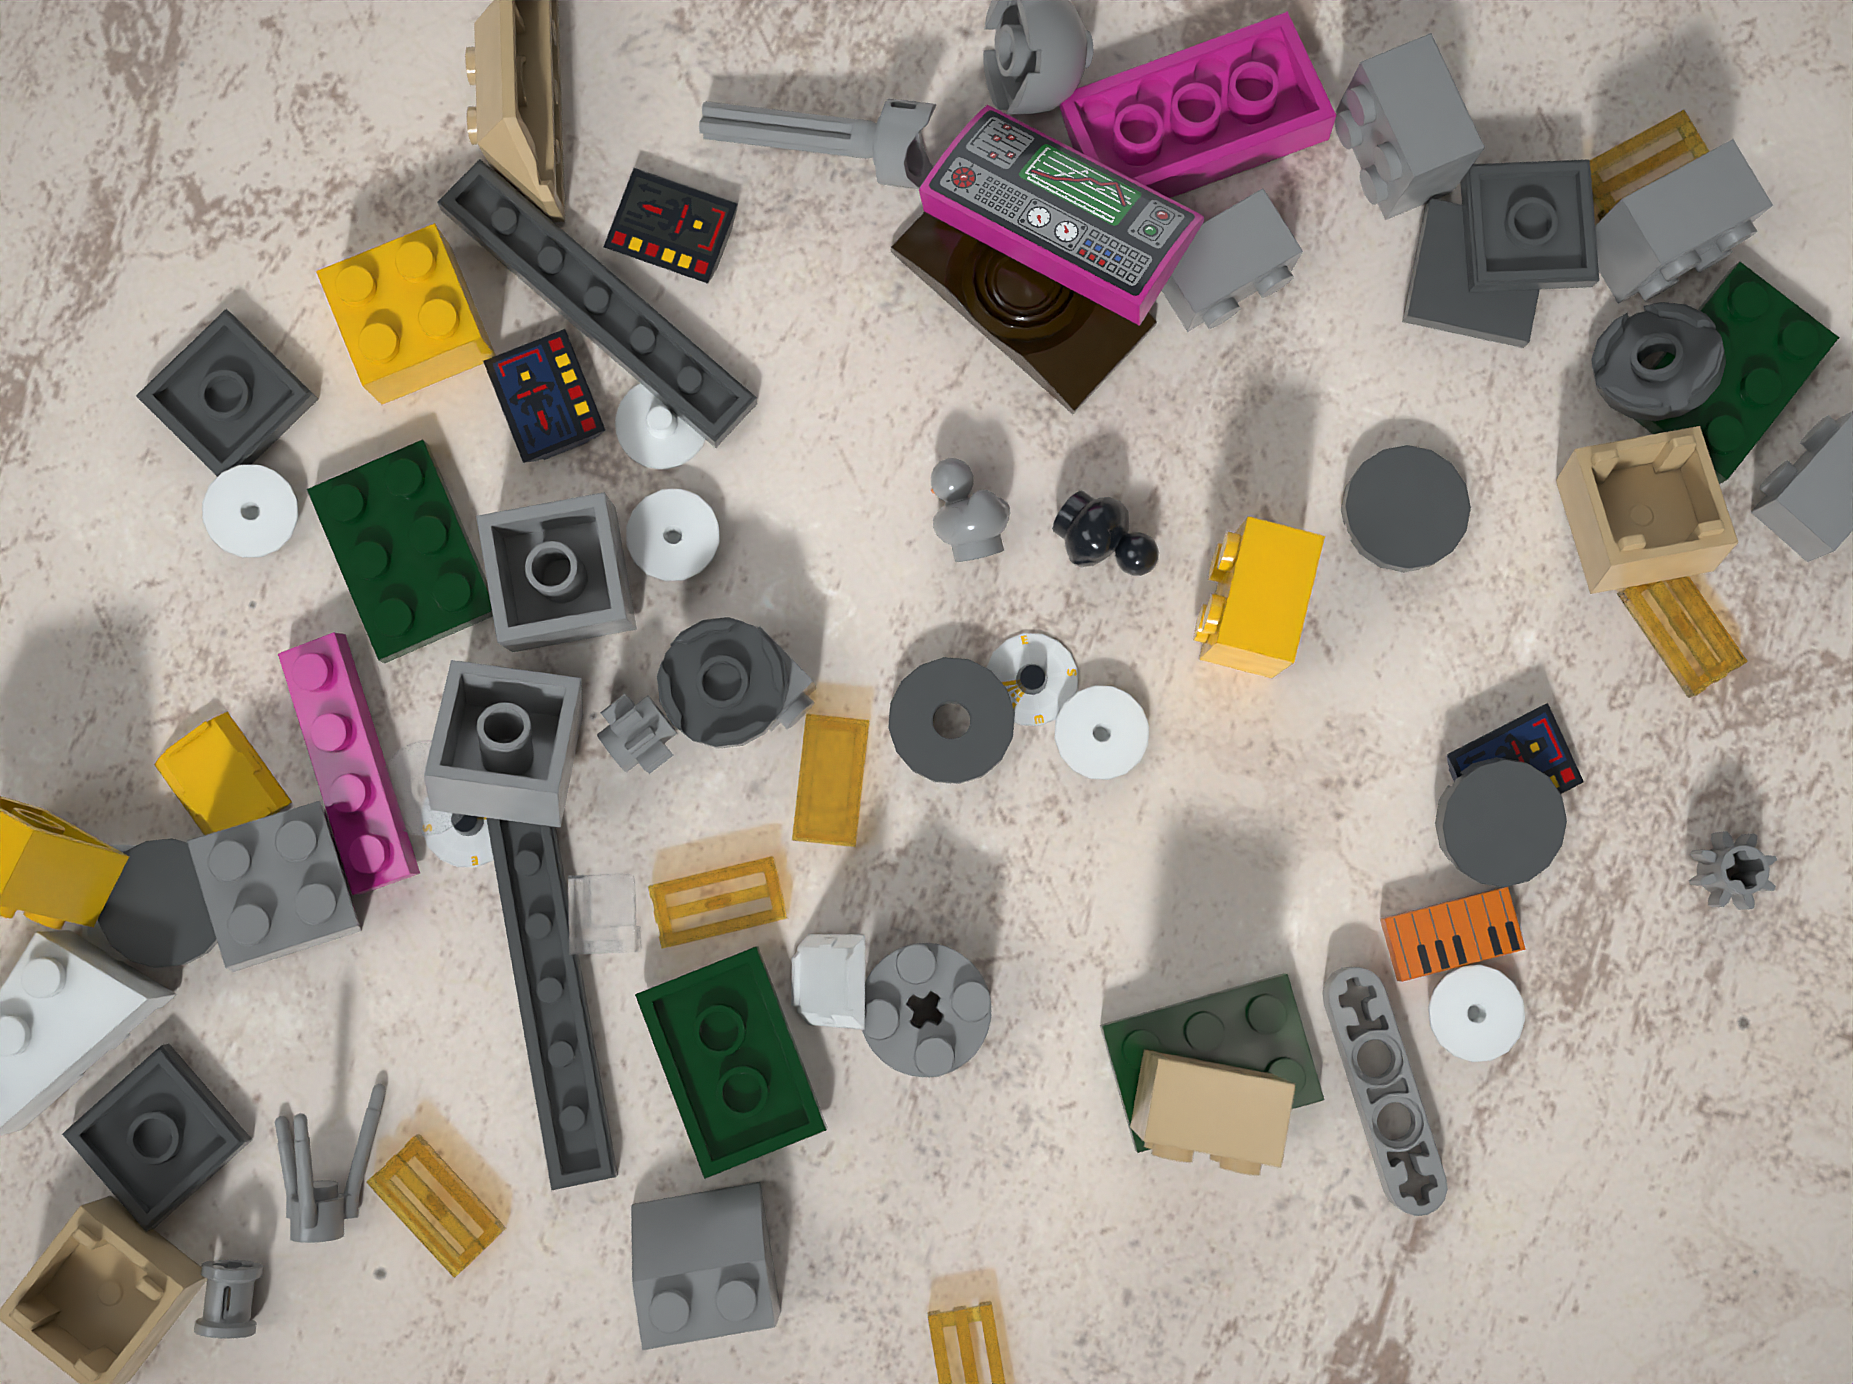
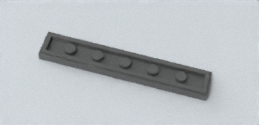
[437,159,757,448]
[486,818,618,1191]

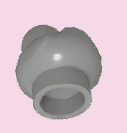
[931,458,1010,562]

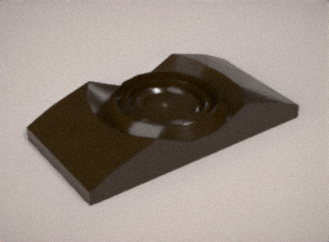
[891,212,1157,414]

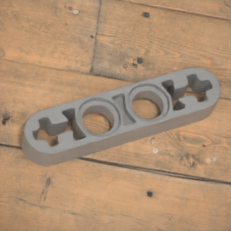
[1322,967,1448,1216]

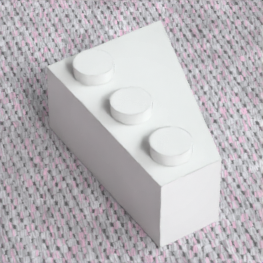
[0,930,177,1136]

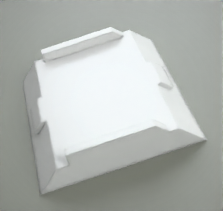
[791,934,865,1030]

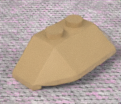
[465,0,565,222]

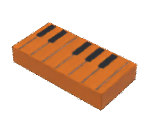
[1380,887,1526,982]

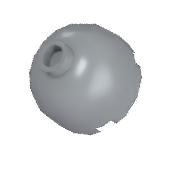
[983,0,1093,114]

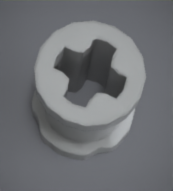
[194,1260,263,1338]

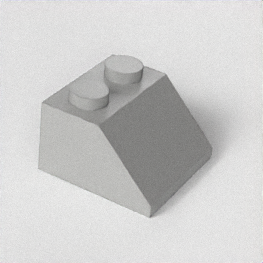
[631,1182,781,1350]

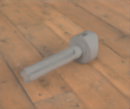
[699,98,937,189]

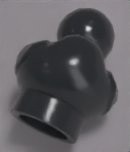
[1053,491,1159,576]

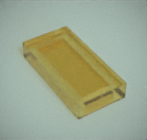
[792,714,870,848]

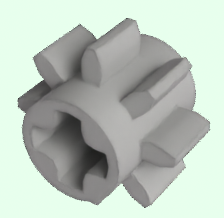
[597,694,678,774]
[1689,831,1777,910]

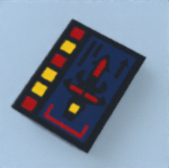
[483,329,605,463]
[1447,703,1584,794]

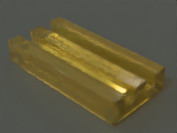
[1590,110,1710,220]
[1617,576,1748,698]
[648,856,788,949]
[366,1134,507,1278]
[927,1301,1005,1384]

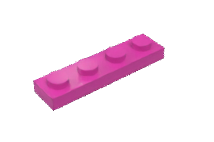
[278,632,420,895]

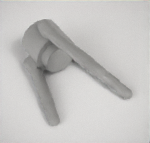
[275,1084,385,1243]

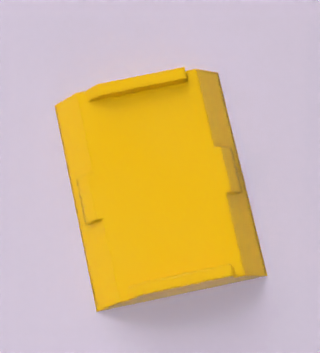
[154,711,292,835]

